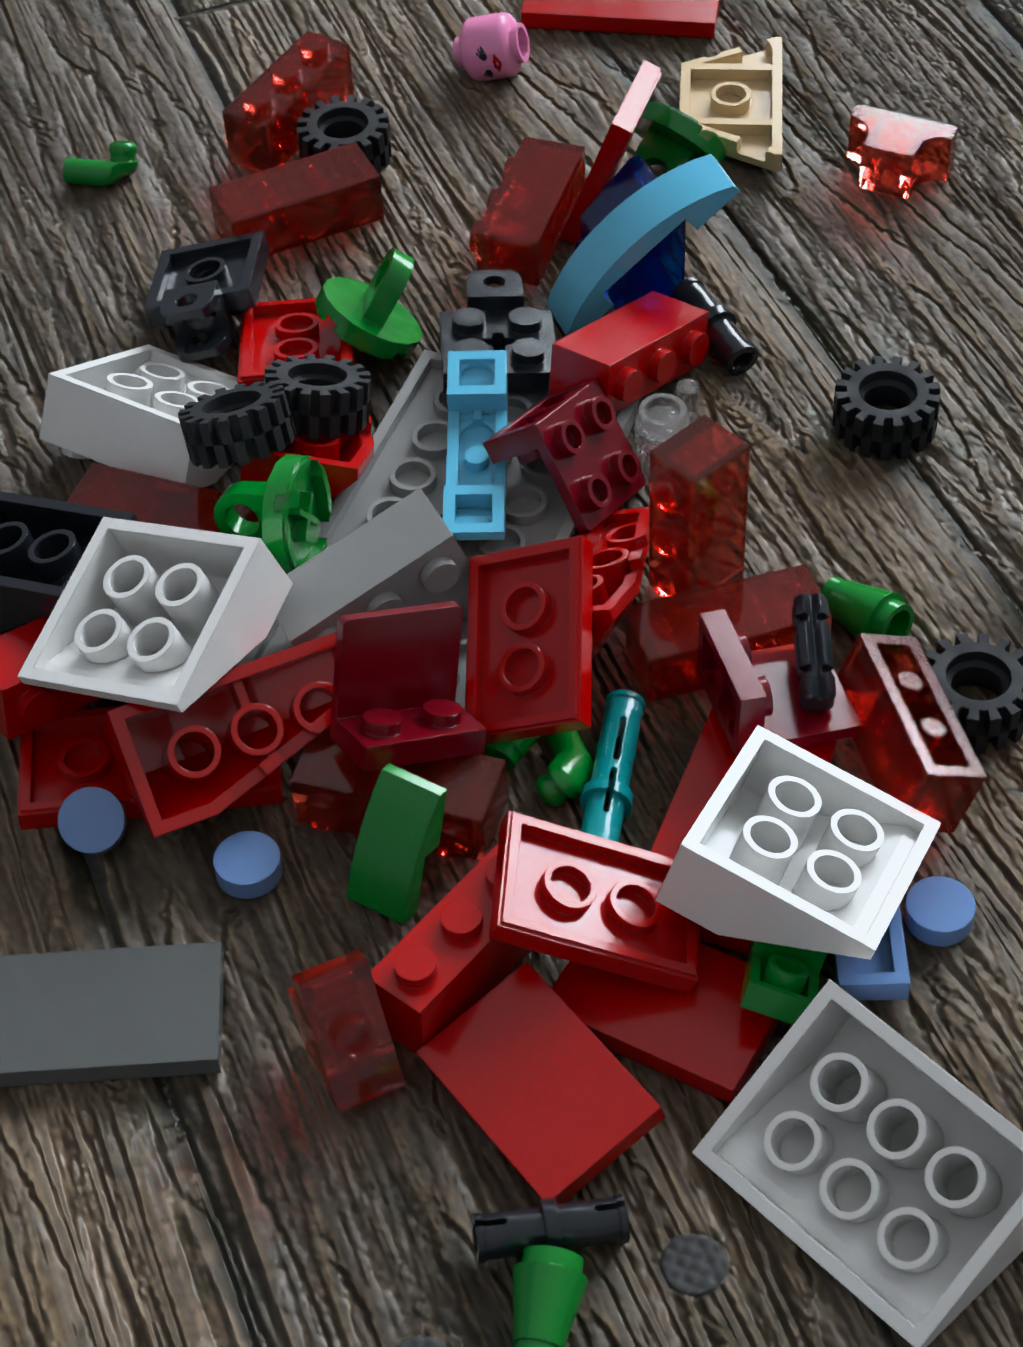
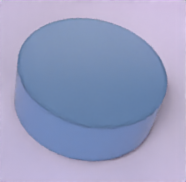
[58,787,128,855]
[213,831,283,899]
[904,876,976,946]

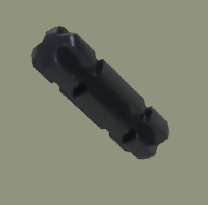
[792,593,837,712]

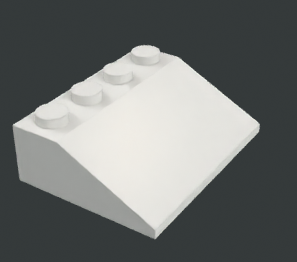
[692,979,1023,1347]

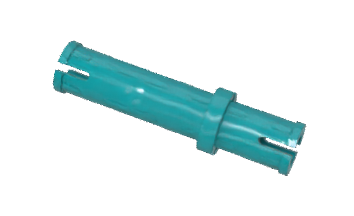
[580,689,646,842]

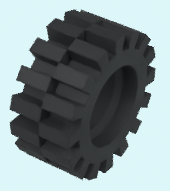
[296,95,392,185]
[264,354,371,440]
[832,355,941,460]
[178,381,296,469]
[915,633,1023,754]

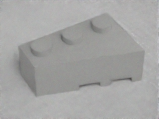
[276,488,469,646]

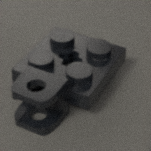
[144,230,270,362]
[439,270,556,393]

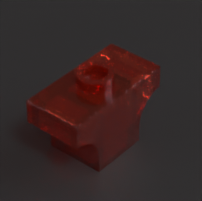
[847,104,958,200]
[286,949,406,1113]

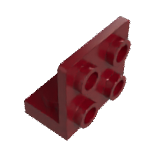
[483,378,646,533]
[330,601,487,772]
[696,609,861,758]

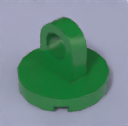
[627,100,726,194]
[314,248,423,360]
[214,454,332,574]

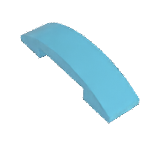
[546,154,740,336]
[442,350,507,541]

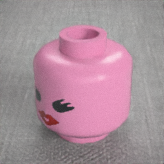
[453,12,530,82]

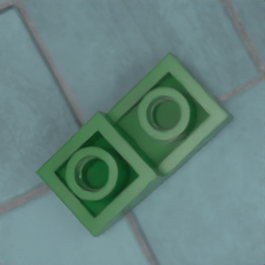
[346,763,447,924]
[740,941,827,1025]

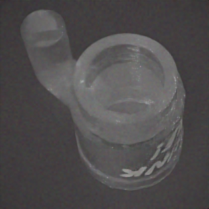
[633,379,699,481]

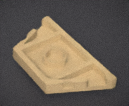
[679,37,782,171]

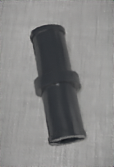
[671,277,758,375]
[471,1194,630,1264]

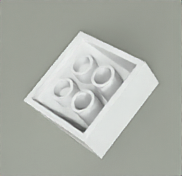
[39,344,238,497]
[17,517,293,712]
[655,725,941,960]

